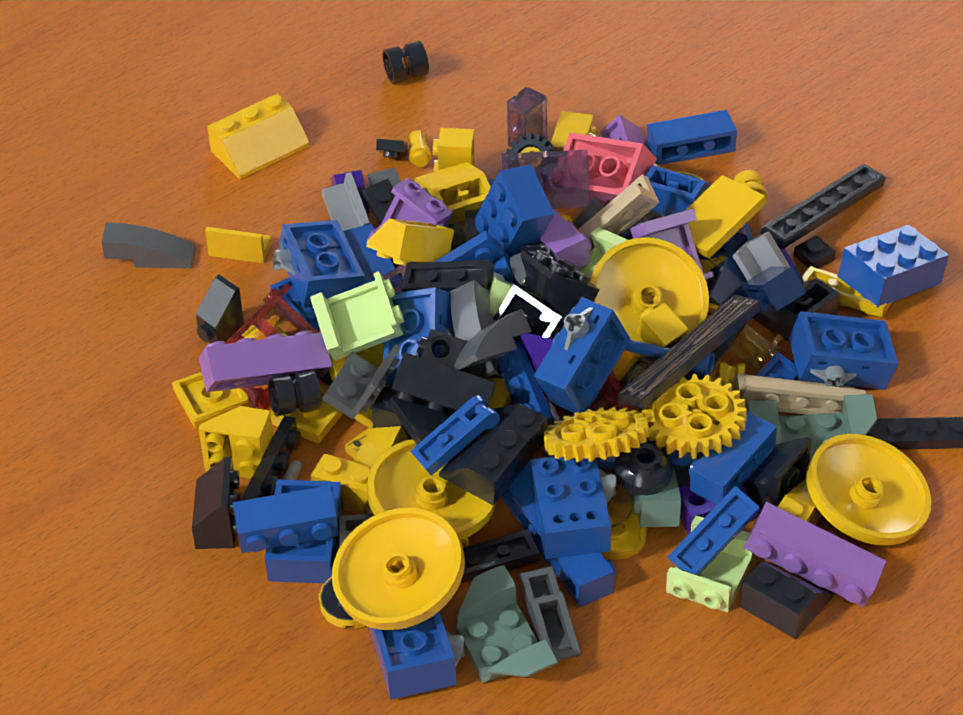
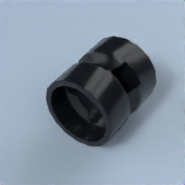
[382,40,429,83]
[268,370,321,417]

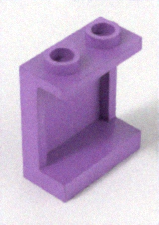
[367,178,453,269]
[630,209,714,280]

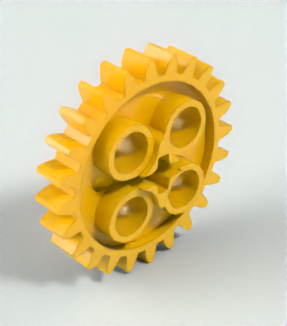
[642,374,747,459]
[543,407,649,462]

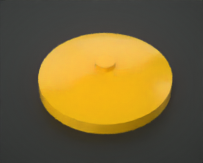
[590,237,709,358]
[806,434,931,546]
[367,439,496,540]
[332,508,465,630]

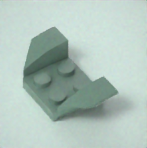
[748,394,877,460]
[456,564,558,684]

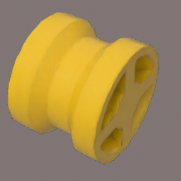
[719,362,745,391]

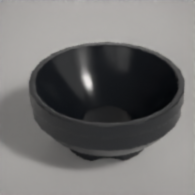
[613,443,672,495]

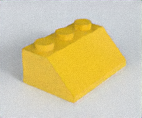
[207,93,310,180]

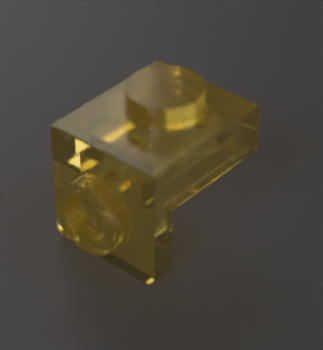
[730,325,783,369]

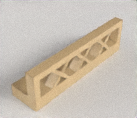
[577,174,659,252]
[735,374,866,415]

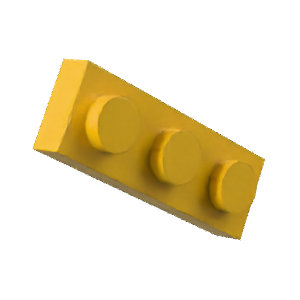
[802,266,892,317]

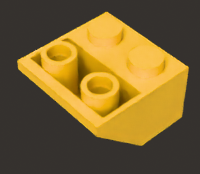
[414,162,491,225]
[366,218,454,266]
[198,406,273,479]

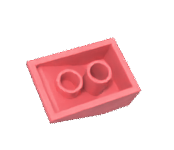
[552,133,657,202]

